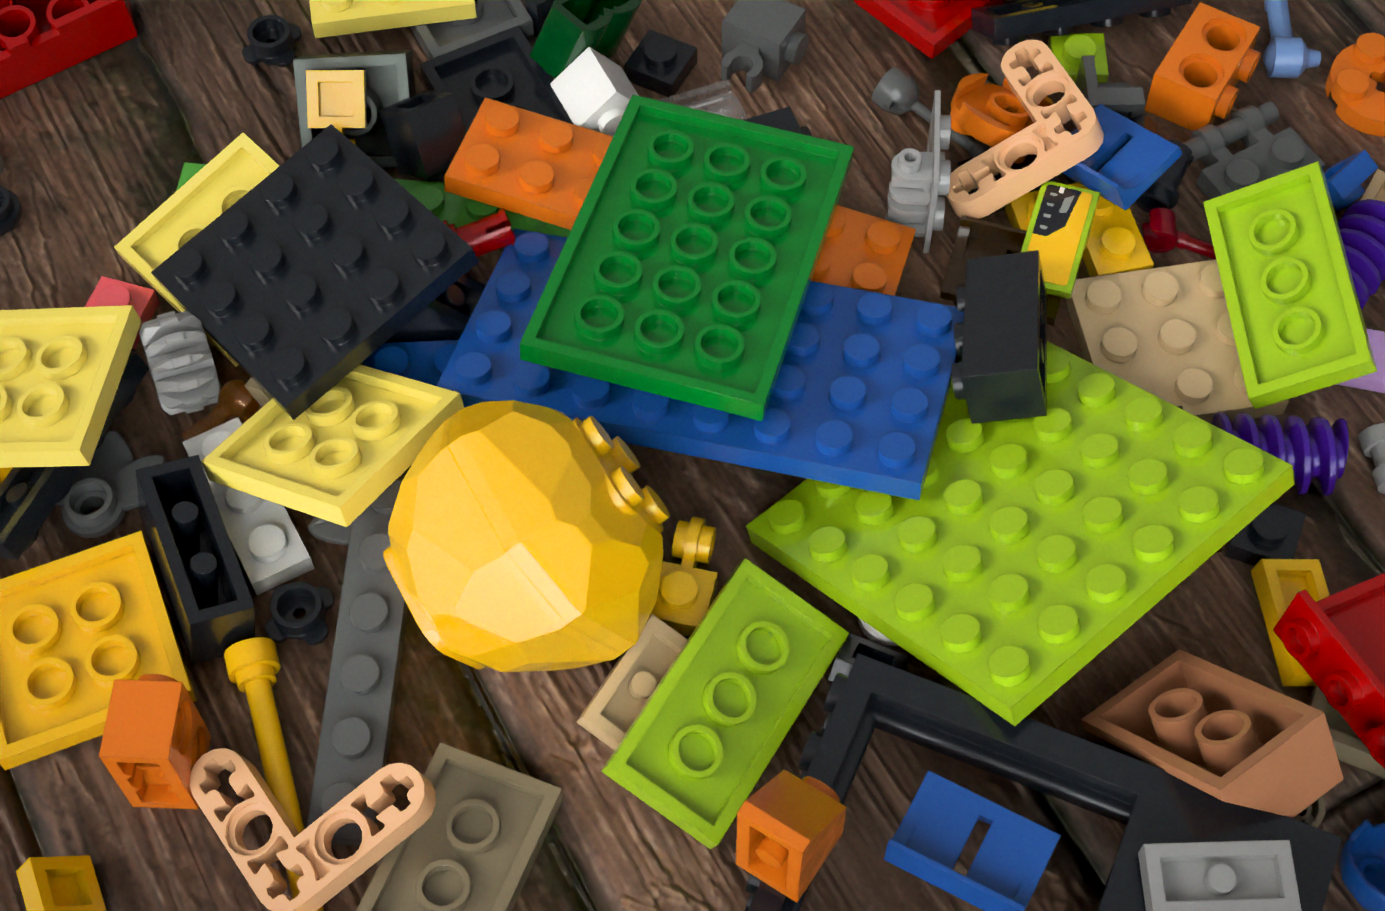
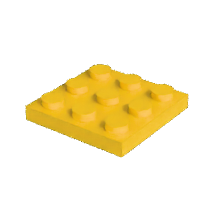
[0,531,197,771]

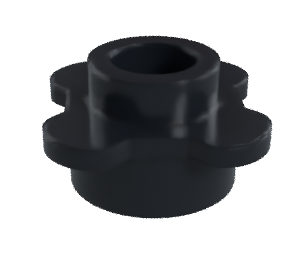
[242,15,302,67]
[265,582,334,645]

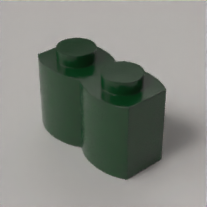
[530,0,642,78]

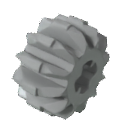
[139,310,221,416]

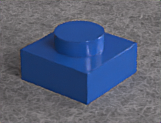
[1324,150,1379,211]

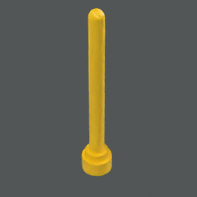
[224,637,324,911]

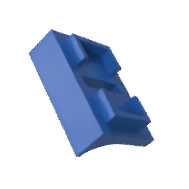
[1062,104,1182,211]
[884,770,1061,911]

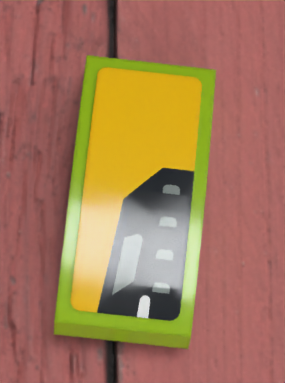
[1021,181,1100,299]

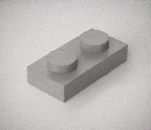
[1138,840,1302,911]

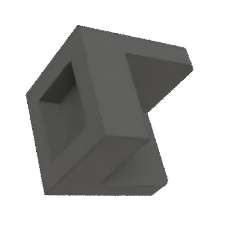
[1076,56,1146,119]

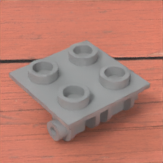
[885,90,951,253]

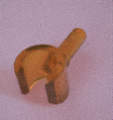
[181,380,262,440]

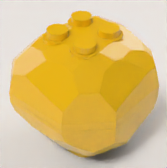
[383,400,670,672]

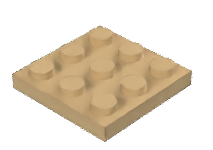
[1065,259,1289,424]

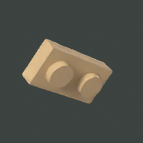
[576,614,688,750]

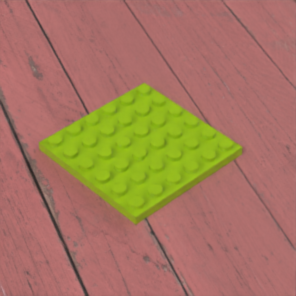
[746,341,1294,726]

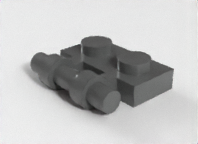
[1183,101,1326,200]

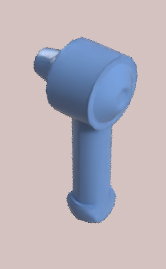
[1263,0,1321,79]

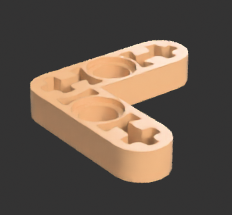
[946,39,1104,219]
[189,748,436,911]

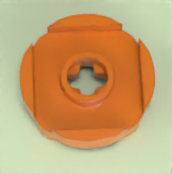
[1325,32,1385,137]
[949,73,1054,164]

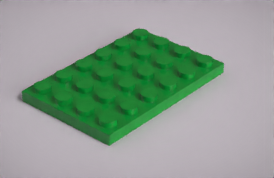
[520,94,854,421]

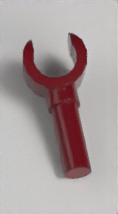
[1142,208,1216,260]

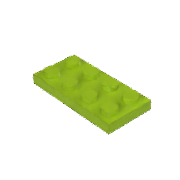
[1203,161,1377,409]
[601,558,849,849]

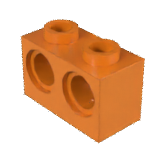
[1144,2,1261,131]
[99,674,211,809]

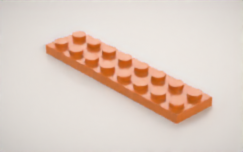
[444,98,916,296]

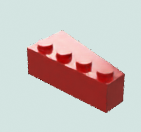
[0,0,138,99]

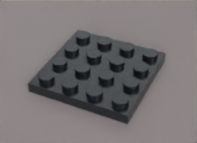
[151,124,479,420]

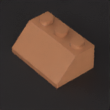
[1081,649,1344,818]

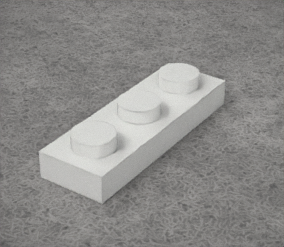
[182,417,314,595]

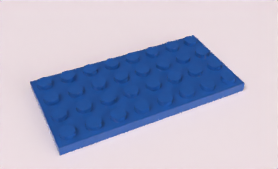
[436,228,964,501]

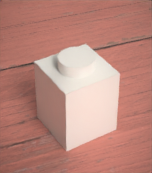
[550,47,639,136]

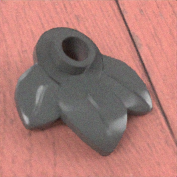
[56,430,166,538]

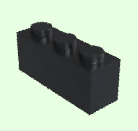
[952,250,1047,424]
[136,455,255,665]

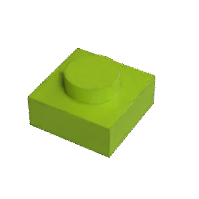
[1047,33,1109,84]

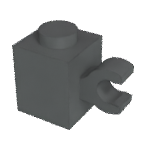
[721,0,809,93]

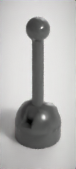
[871,65,990,158]

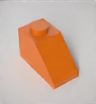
[736,769,847,903]

